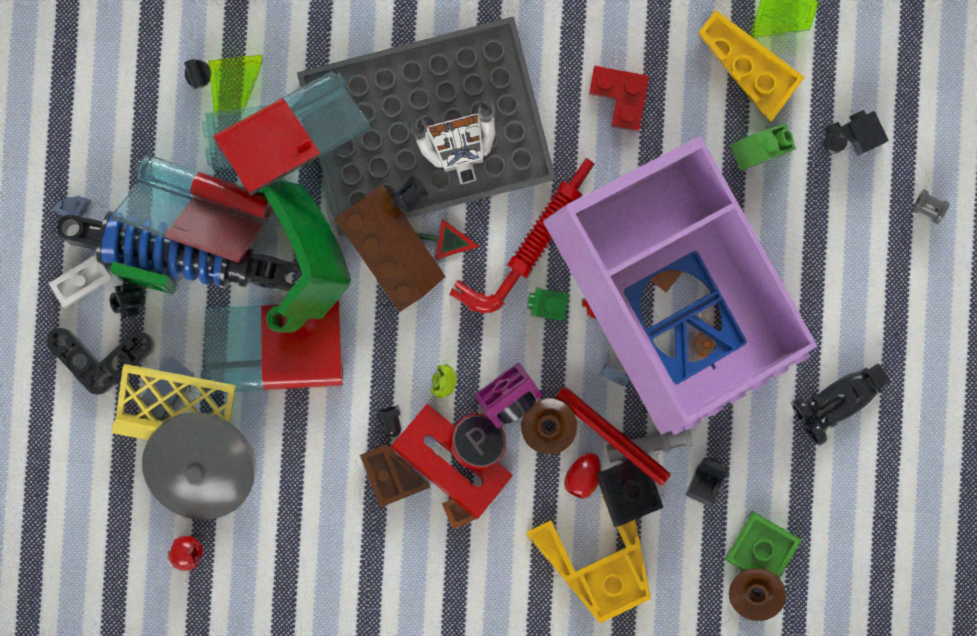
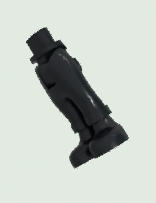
[791,363,890,446]

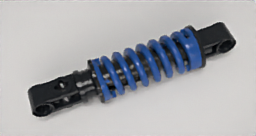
[57,211,302,292]

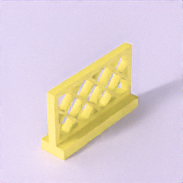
[112,364,236,440]

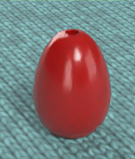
[564,452,601,499]

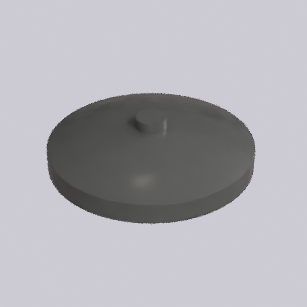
[142,412,256,520]

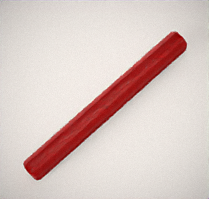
[556,387,671,485]

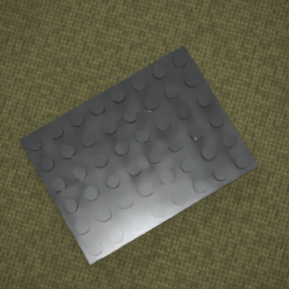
[297,16,556,236]

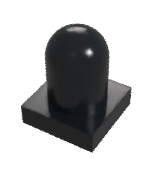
[377,405,402,437]

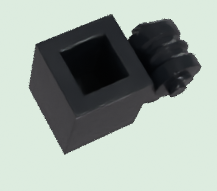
[823,110,889,156]

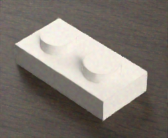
[49,255,113,308]

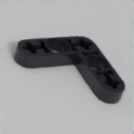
[47,328,154,395]

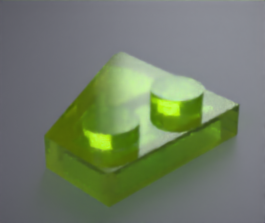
[749,0,819,39]
[208,54,264,117]

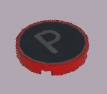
[450,414,506,470]

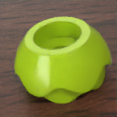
[430,364,457,398]

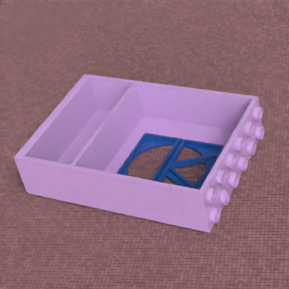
[543,136,818,435]

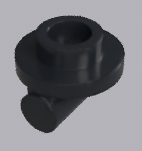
[184,59,212,90]

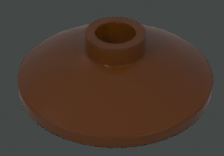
[521,398,577,455]
[729,568,786,621]

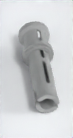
[606,429,693,463]

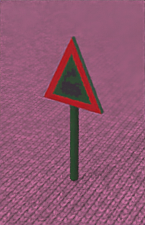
[416,219,480,260]

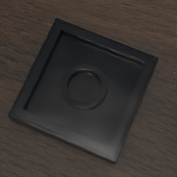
[595,460,664,527]

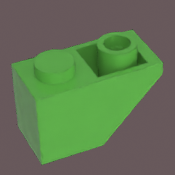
[730,123,796,171]

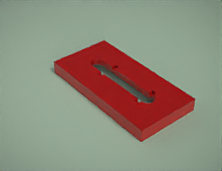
[391,404,513,520]

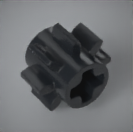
[109,283,145,318]

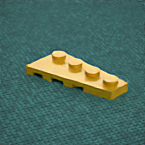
[698,10,805,123]

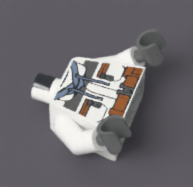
[408,100,495,184]

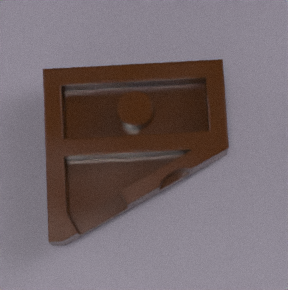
[359,445,431,508]

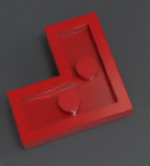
[589,66,649,132]

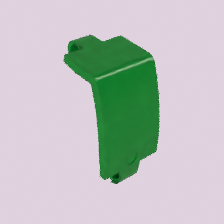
[253,175,351,333]

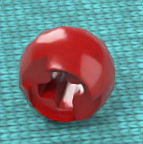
[168,536,203,571]

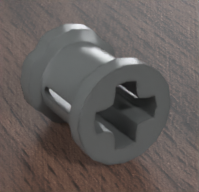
[912,189,950,224]

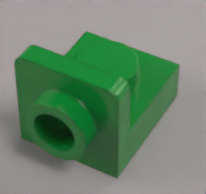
[527,287,569,322]

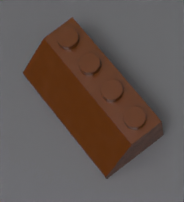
[335,184,446,312]

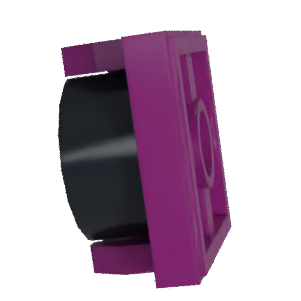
[474,363,543,428]

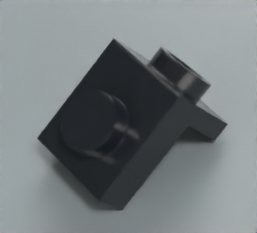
[685,458,729,507]

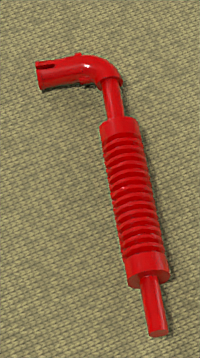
[449,158,595,313]

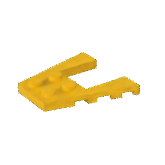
[526,496,651,623]

